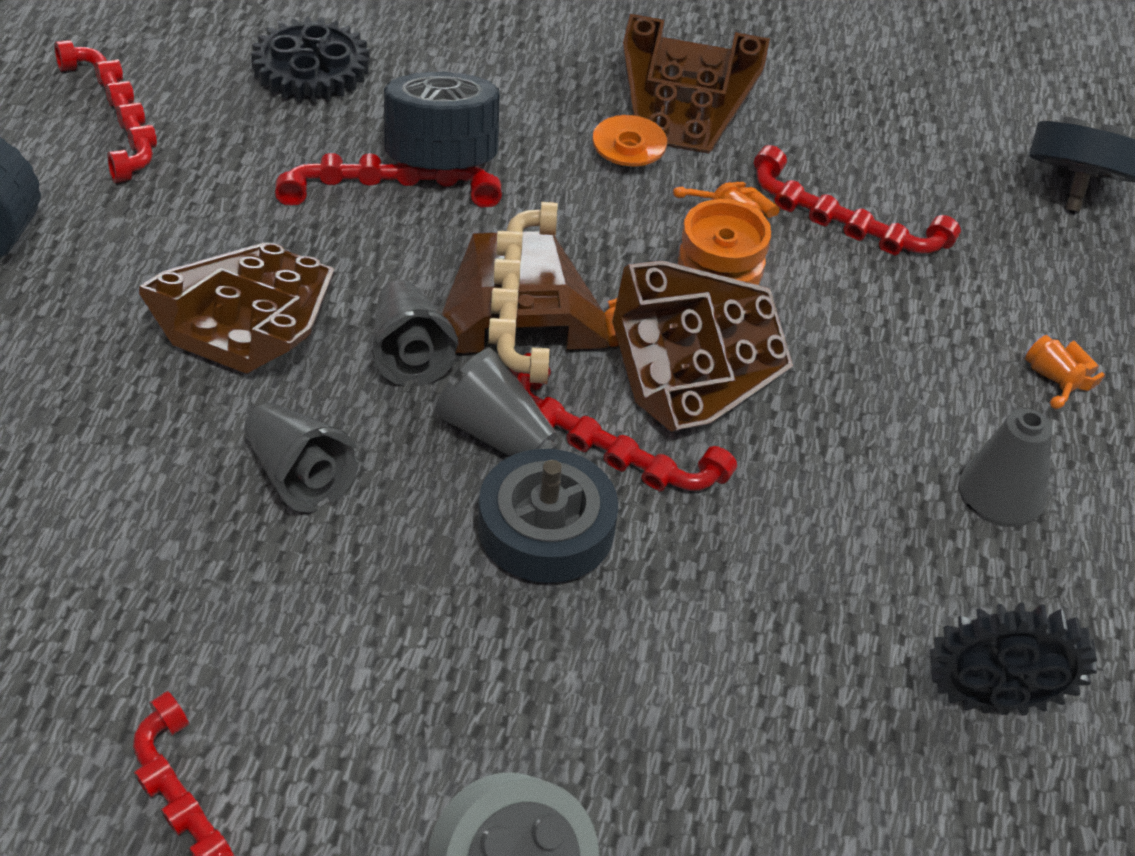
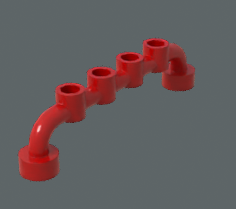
[54,40,157,183]
[754,145,961,256]
[275,153,502,207]
[513,353,737,492]
[133,691,235,856]

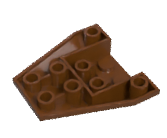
[623,14,770,154]
[442,231,609,353]
[139,243,335,374]
[612,260,793,432]

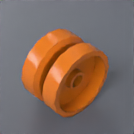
[678,199,771,285]

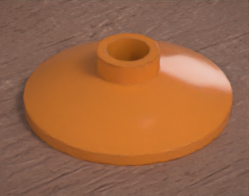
[593,115,667,166]

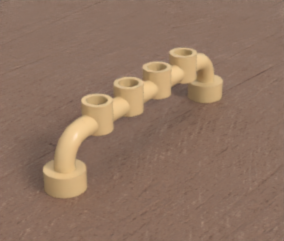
[488,202,558,384]

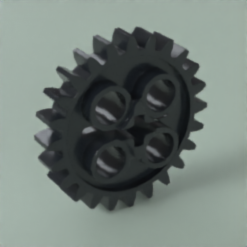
[251,17,370,102]
[929,602,1097,716]

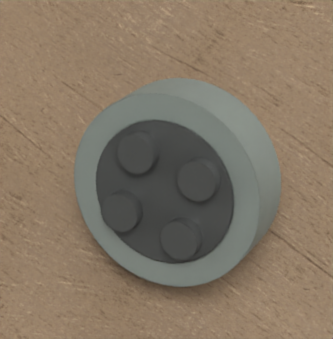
[428,773,599,856]

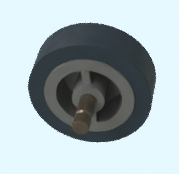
[1029,116,1135,212]
[478,449,618,583]

